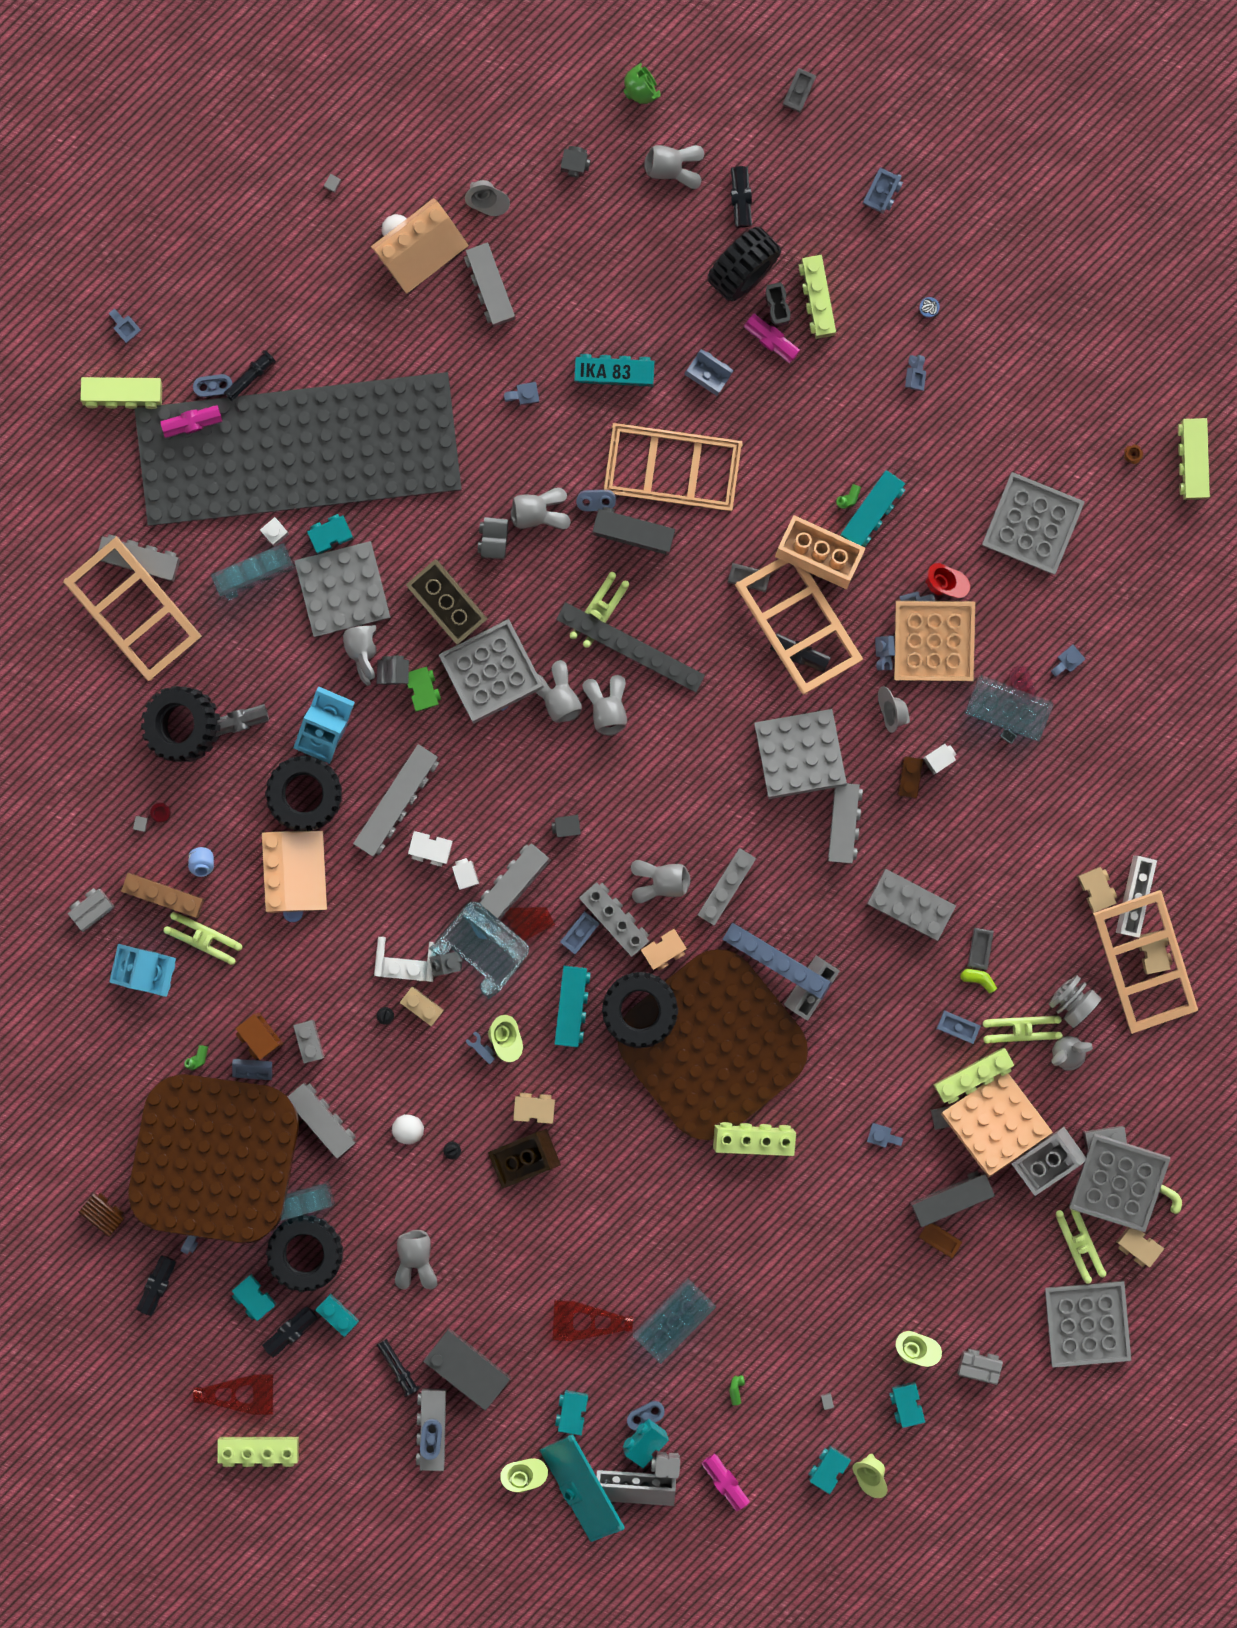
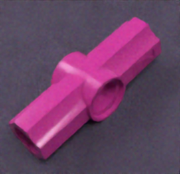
[744,313,800,364]
[160,405,223,438]
[701,1453,750,1512]

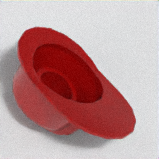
[925,563,970,598]

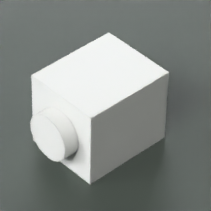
[260,517,289,547]

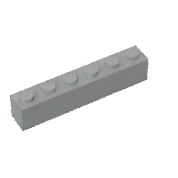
[353,744,439,857]

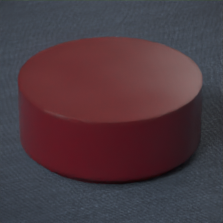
[150,803,171,823]

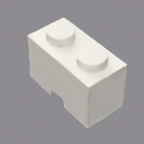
[923,744,957,775]
[408,831,453,867]
[452,858,479,890]

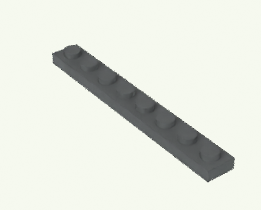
[556,602,705,693]

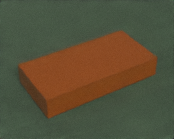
[919,1223,962,1258]

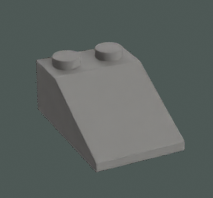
[1012,1127,1086,1196]

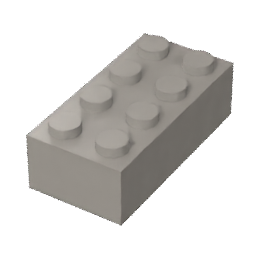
[866,869,956,941]

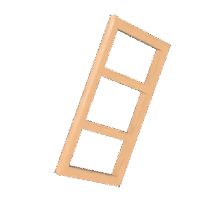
[604,423,743,511]
[63,536,202,681]
[735,559,863,695]
[1093,890,1198,1034]

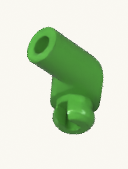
[836,484,861,509]
[184,1045,208,1070]
[729,1375,745,1405]

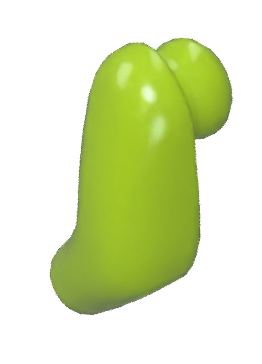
[960,969,997,994]

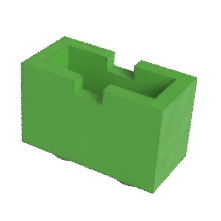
[407,667,441,712]

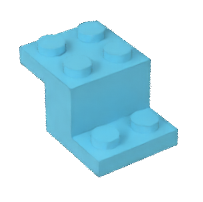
[294,687,355,764]
[109,944,176,997]

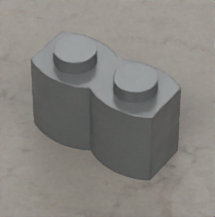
[765,282,790,327]
[477,517,509,560]
[376,655,409,685]

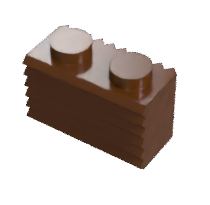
[897,756,923,799]
[79,1193,126,1237]

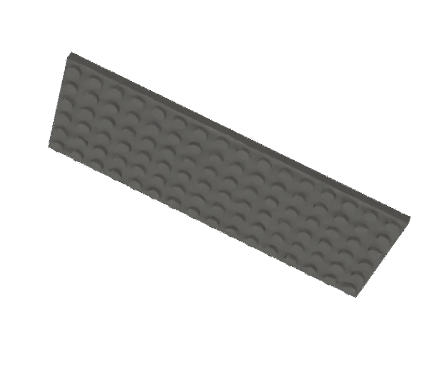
[135,372,462,526]

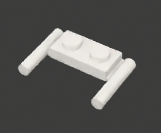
[374,937,437,982]

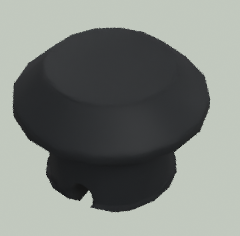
[377,1007,394,1025]
[443,1142,461,1159]

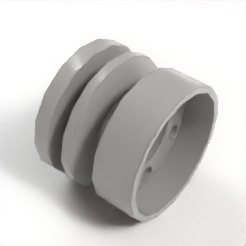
[1048,975,1102,1028]

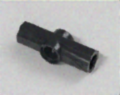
[731,166,752,228]
[770,633,831,673]
[136,1255,177,1316]
[262,1306,318,1358]

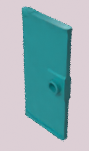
[539,1434,625,1542]

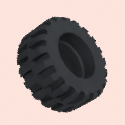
[707,227,781,302]
[141,686,221,762]
[265,756,342,831]
[602,972,678,1048]
[266,1215,343,1292]

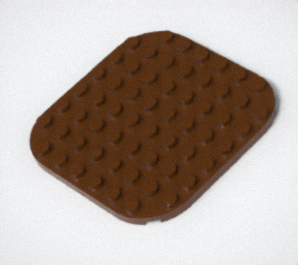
[618,949,808,1140]
[128,1074,299,1243]

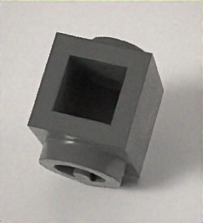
[561,146,591,178]
[429,952,463,976]

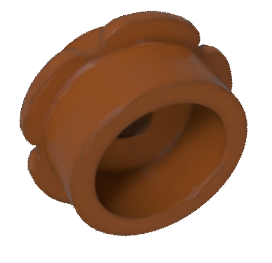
[1124,444,1143,464]

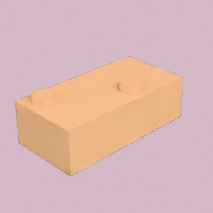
[775,515,866,590]

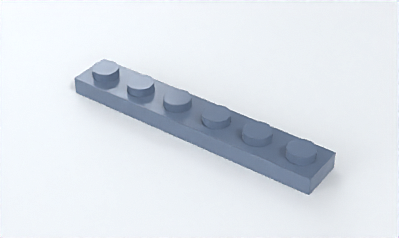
[722,923,832,1000]

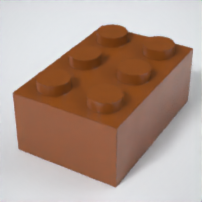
[235,1012,283,1060]

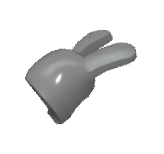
[644,145,704,189]
[511,488,571,529]
[343,625,377,686]
[536,660,582,723]
[582,675,627,736]
[631,860,691,903]
[1051,1036,1093,1071]
[395,1230,437,1289]

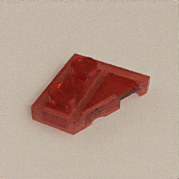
[504,907,555,943]

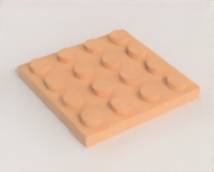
[894,601,975,681]
[941,1073,1053,1178]

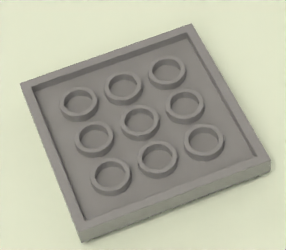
[981,472,1085,575]
[294,541,391,637]
[439,619,544,724]
[754,709,847,799]
[1069,1133,1170,1232]
[1045,1281,1131,1368]

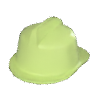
[488,1015,523,1062]
[896,1331,942,1367]
[852,1454,888,1498]
[501,1458,548,1493]

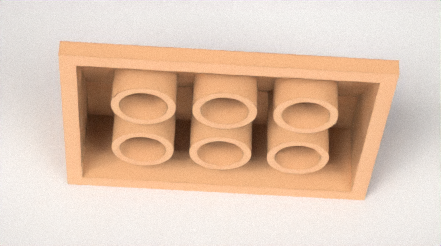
[371,198,469,294]
[262,831,327,913]

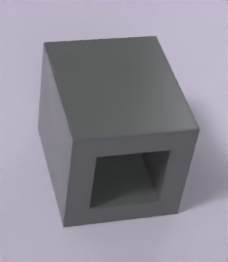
[551,815,581,838]

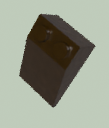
[488,1128,561,1189]

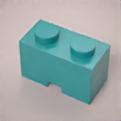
[307,514,354,554]
[232,1274,277,1321]
[316,1293,359,1337]
[889,1382,925,1428]
[555,1390,588,1436]
[622,1418,669,1468]
[808,1446,851,1494]

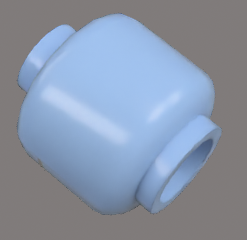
[188,847,214,877]

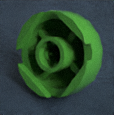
[624,63,661,104]

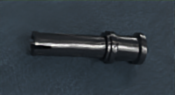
[224,350,276,402]
[376,1339,420,1397]

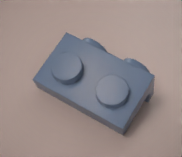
[862,167,903,214]
[684,349,733,396]

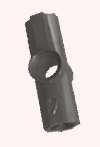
[216,704,269,736]

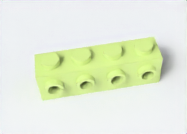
[799,255,836,339]
[81,377,162,409]
[1178,418,1210,500]
[933,1048,1014,1104]
[713,1122,796,1156]
[218,1437,299,1467]

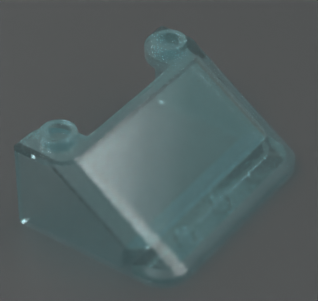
[429,901,529,999]

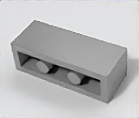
[784,955,840,1021]

